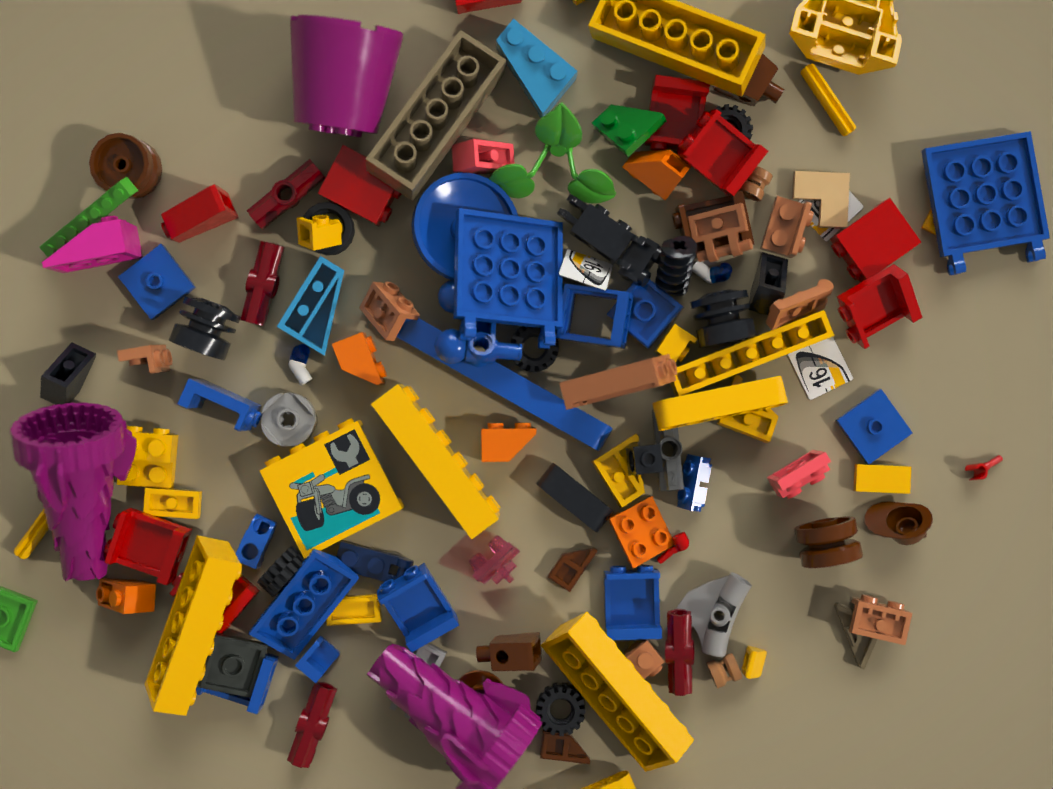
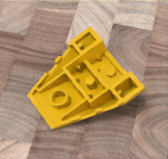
[789,0,902,75]

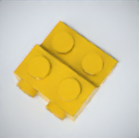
[117,426,178,489]

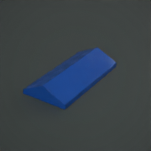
[249,549,359,660]

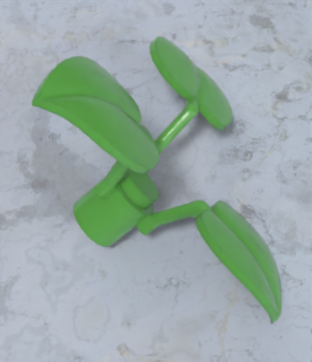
[489,102,616,204]

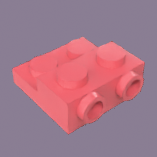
[766,450,831,499]

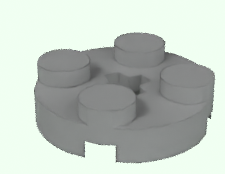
[261,393,317,447]

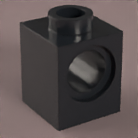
[626,444,663,476]

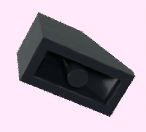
[748,252,788,315]
[40,342,96,405]

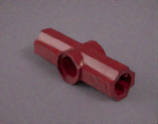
[246,159,325,230]
[240,241,285,326]
[665,609,695,696]
[287,681,337,768]

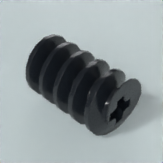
[655,236,697,296]

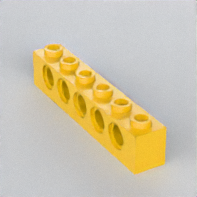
[670,310,834,396]

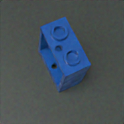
[555,284,634,349]

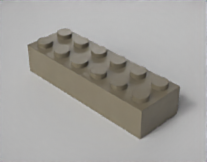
[365,30,506,201]

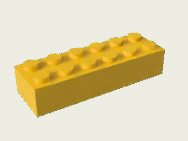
[588,0,766,97]
[371,384,501,539]
[144,535,242,716]
[540,612,694,772]

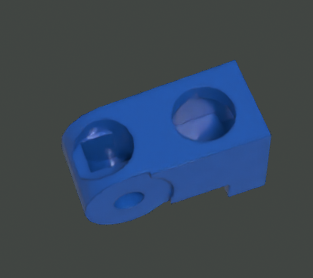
[236,514,277,569]

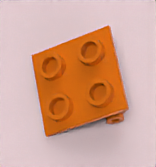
[609,496,675,569]

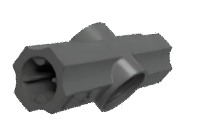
[652,409,684,491]

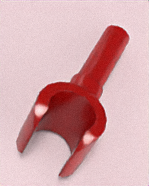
[965,455,1003,481]
[657,532,689,564]

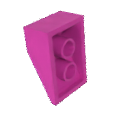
[42,216,143,273]

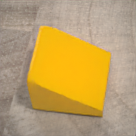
[741,646,767,679]

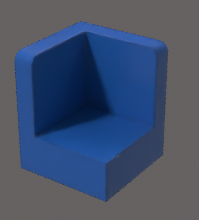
[295,636,340,683]

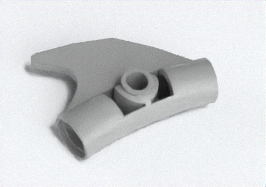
[665,572,752,657]

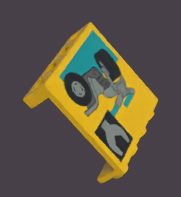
[259,418,405,559]

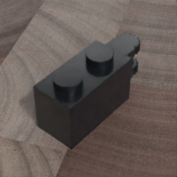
[557,194,634,264]

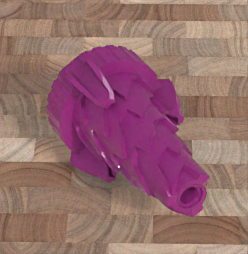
[10,403,137,582]
[366,644,542,789]

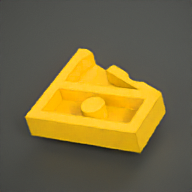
[717,374,779,443]
[591,434,645,508]

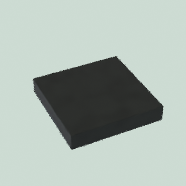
[197,632,268,698]

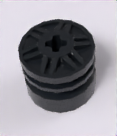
[690,289,757,348]
[169,296,241,360]

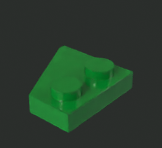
[592,104,667,157]

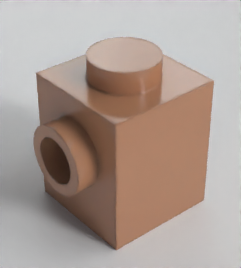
[624,639,665,679]

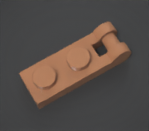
[765,279,834,330]

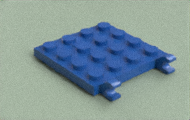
[921,131,1050,276]
[453,208,563,349]

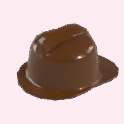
[865,501,933,545]

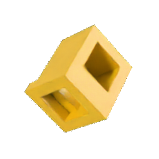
[297,215,342,251]
[654,324,697,362]

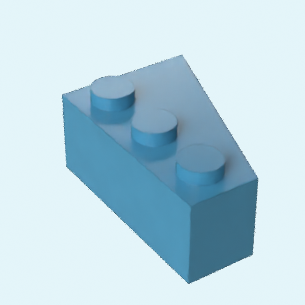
[496,18,578,118]
[277,256,344,356]

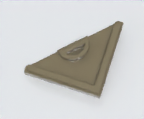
[834,603,877,670]

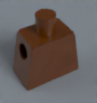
[714,53,785,106]
[476,632,542,671]

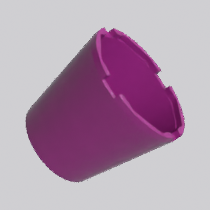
[290,15,404,138]

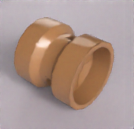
[738,166,773,202]
[707,653,743,689]

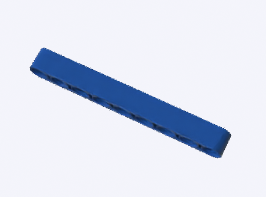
[397,318,613,452]

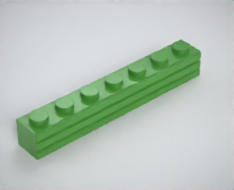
[40,177,139,257]

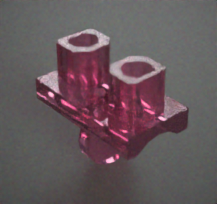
[469,535,520,584]

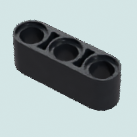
[536,463,614,533]

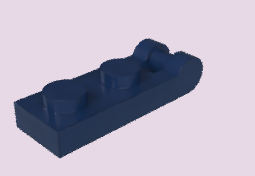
[336,540,414,582]

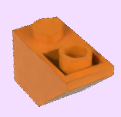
[622,149,691,200]
[332,332,387,385]
[481,423,536,462]
[96,578,156,614]

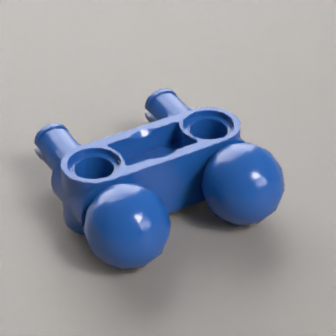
[434,280,522,367]

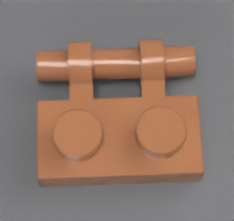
[688,203,753,262]

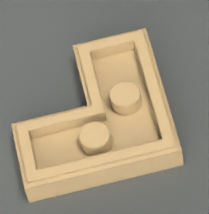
[792,171,850,229]

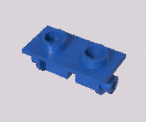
[677,454,712,512]

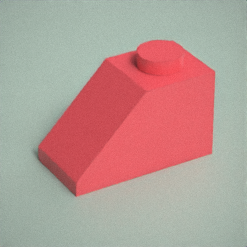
[452,139,515,174]

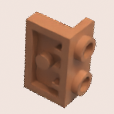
[760,196,814,258]
[359,281,420,341]
[117,345,172,374]
[849,594,913,645]

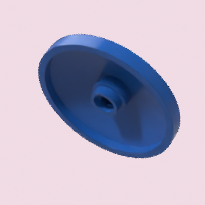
[412,173,518,281]

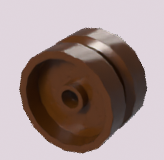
[89,133,162,199]
[794,516,863,568]

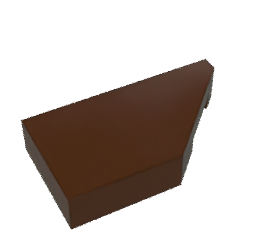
[547,547,598,592]
[540,729,590,764]

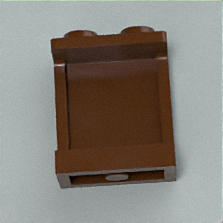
[672,191,754,260]

